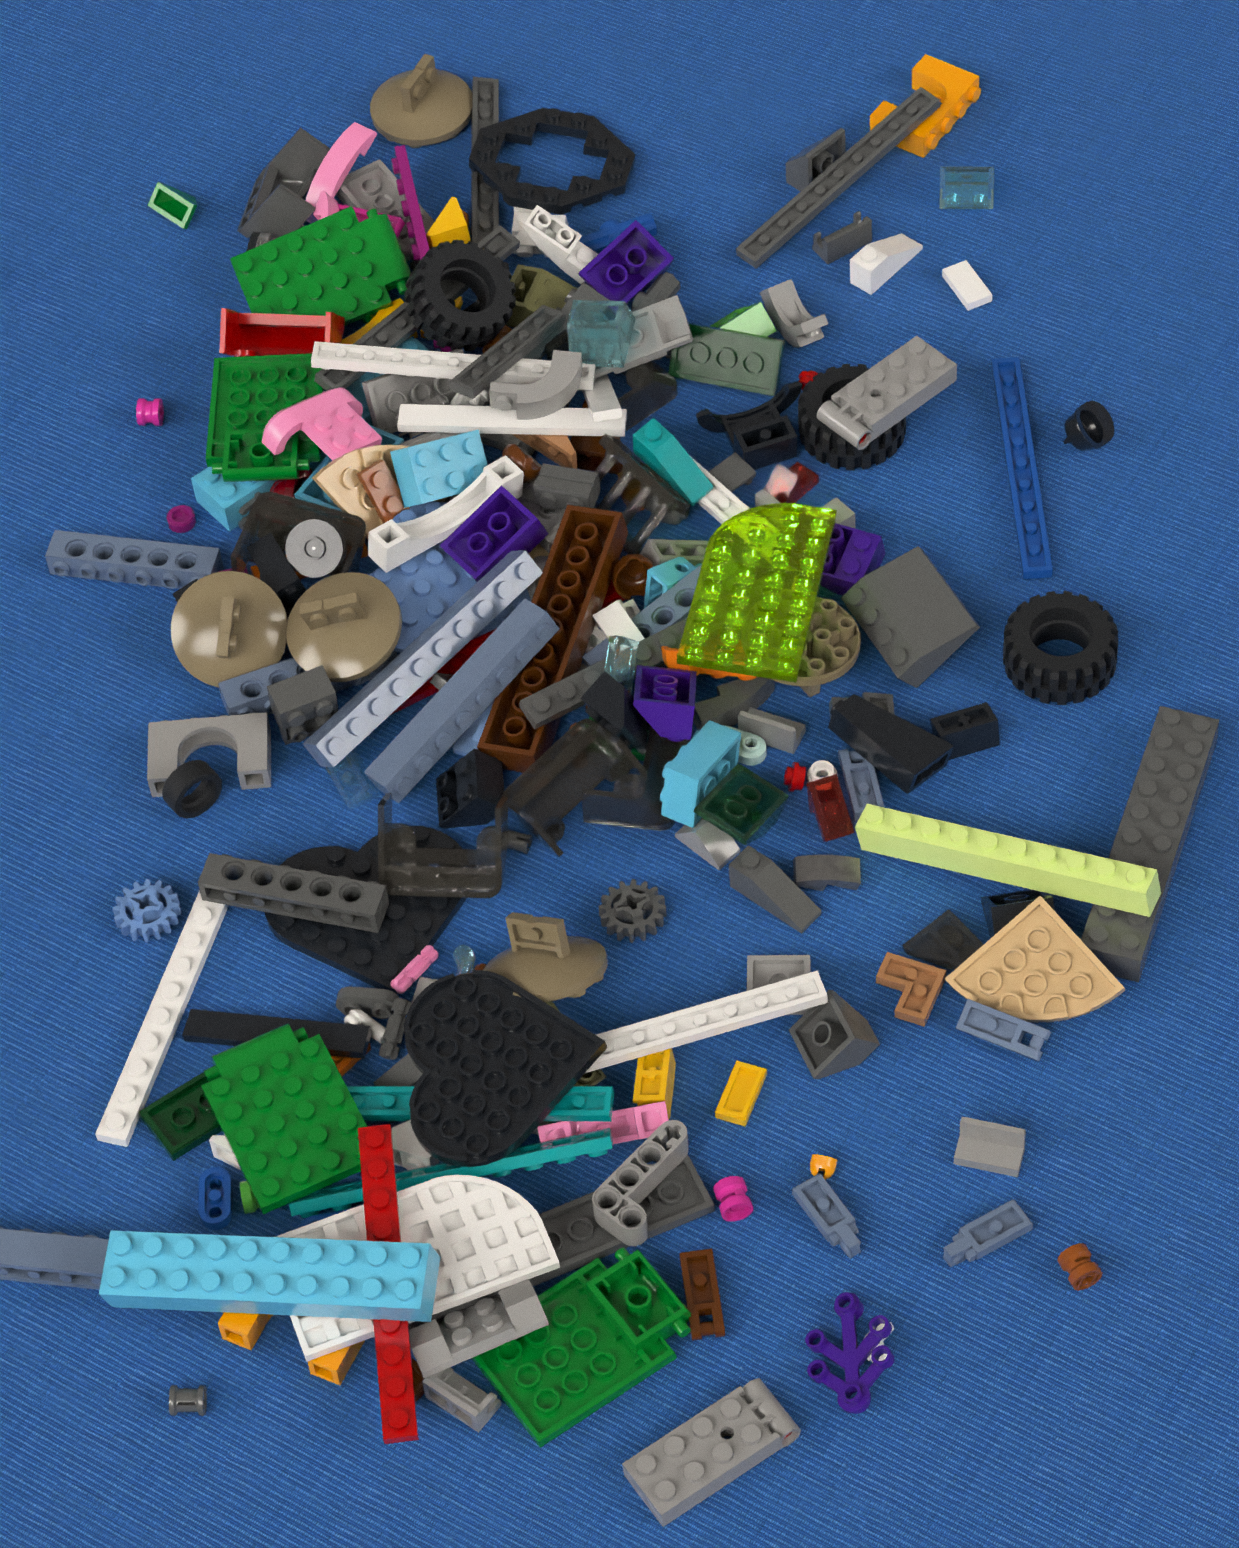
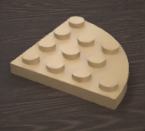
[312,444,447,539]
[945,896,1125,1022]

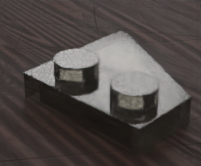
[902,909,984,970]

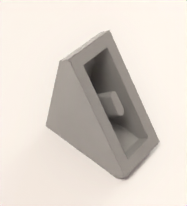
[675,814,740,870]

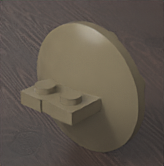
[370,54,472,148]
[171,571,288,688]
[286,572,402,682]
[741,593,861,697]
[483,912,608,1002]

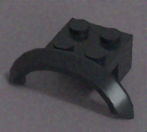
[696,382,802,470]

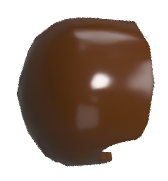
[502,443,541,483]
[611,553,654,600]

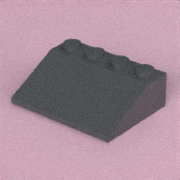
[841,546,980,688]

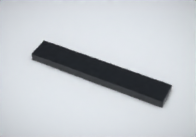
[182,1009,372,1059]

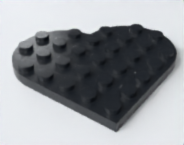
[264,826,471,994]
[404,970,607,1167]

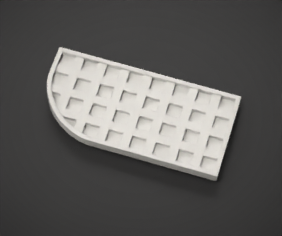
[275,1175,560,1362]

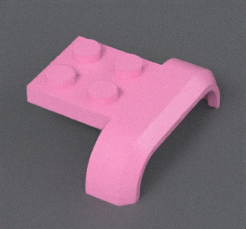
[262,388,382,461]

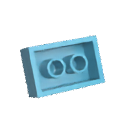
[390,429,487,508]
[660,720,741,828]

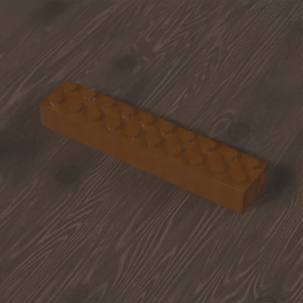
[477,505,628,775]

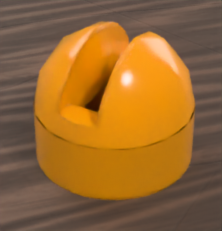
[810,1154,837,1180]

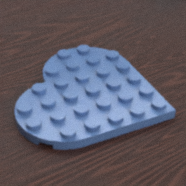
[370,501,531,653]

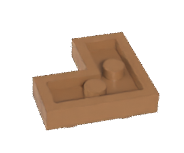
[876,952,947,1027]

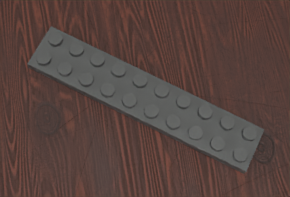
[409,1154,715,1330]

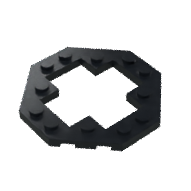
[469,108,635,215]

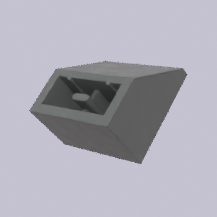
[267,665,338,745]

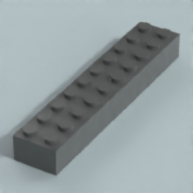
[1081,706,1219,983]

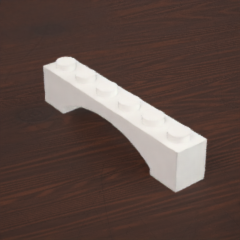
[368,455,524,573]

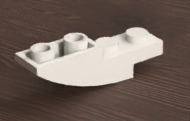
[523,205,598,284]

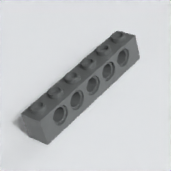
[198,853,389,933]

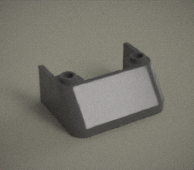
[237,127,330,239]

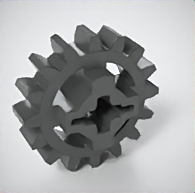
[599,879,667,943]

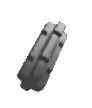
[379,998,412,1060]

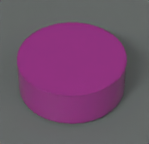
[167,505,196,533]

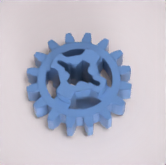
[113,879,181,942]

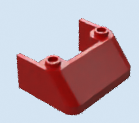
[219,308,345,357]

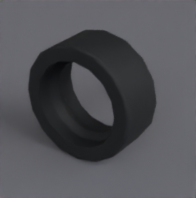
[162,760,222,819]

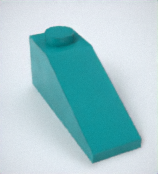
[633,418,714,506]

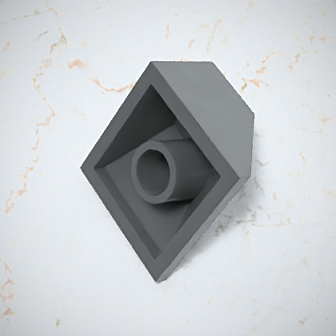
[785,128,846,192]
[789,989,880,1080]

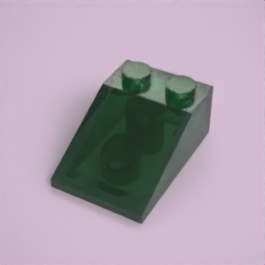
[693,763,789,845]

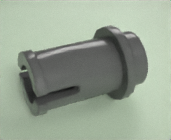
[492,825,532,854]

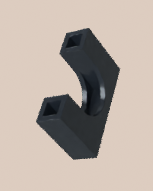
[172,532,306,608]

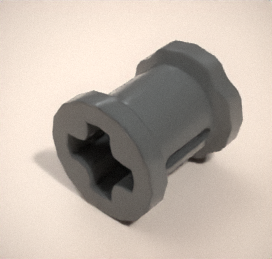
[169,1385,207,1416]

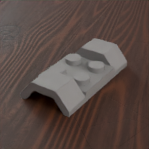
[574,295,693,379]
[409,1279,549,1378]

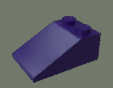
[578,220,674,313]
[439,485,549,582]

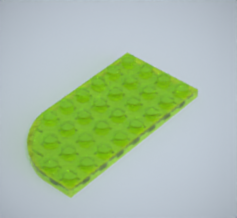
[677,503,837,683]

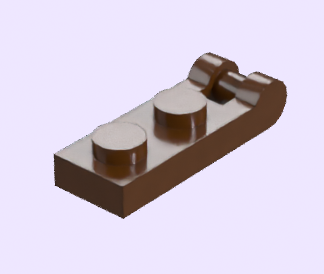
[679,1248,725,1341]

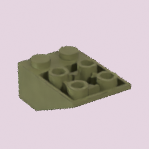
[505,264,578,340]

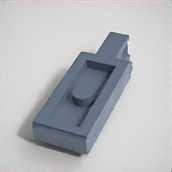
[792,1173,861,1258]
[943,1199,1033,1267]

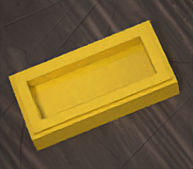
[715,1060,767,1127]

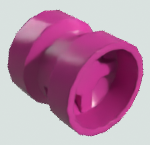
[713,1176,753,1222]

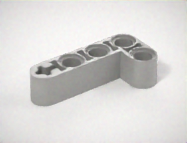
[592,1120,689,1246]

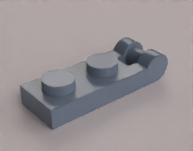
[838,749,884,820]
[956,999,1051,1062]

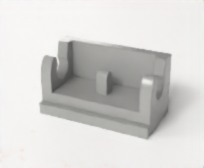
[422,1367,502,1433]

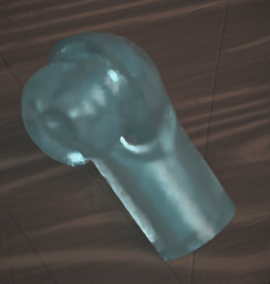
[453,945,476,976]

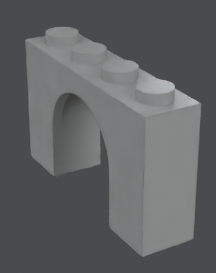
[147,712,271,797]

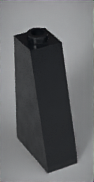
[828,694,954,794]

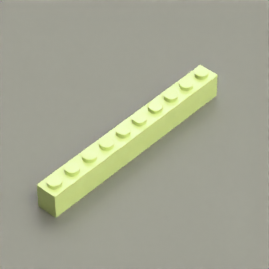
[855,804,1161,917]

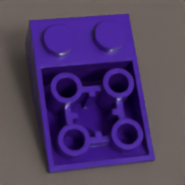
[779,514,885,596]

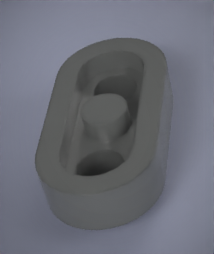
[336,987,399,1019]

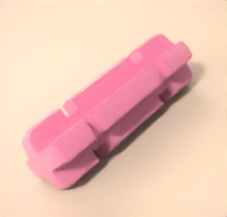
[391,945,439,994]

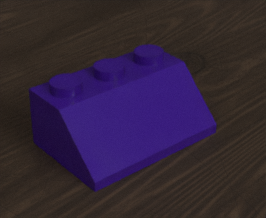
[633,665,697,742]

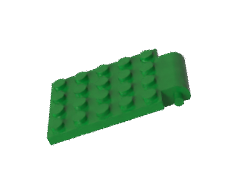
[230,206,412,326]
[206,353,325,482]
[201,1023,367,1215]
[471,1247,691,1448]

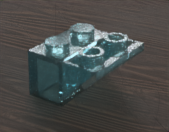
[939,166,994,209]
[567,300,636,368]

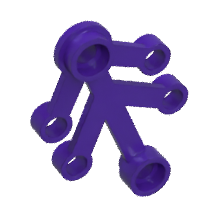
[805,1292,894,1414]

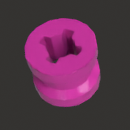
[136,398,164,426]

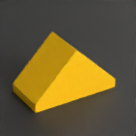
[426,197,471,250]

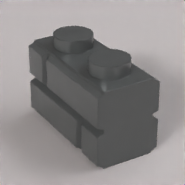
[534,463,601,509]

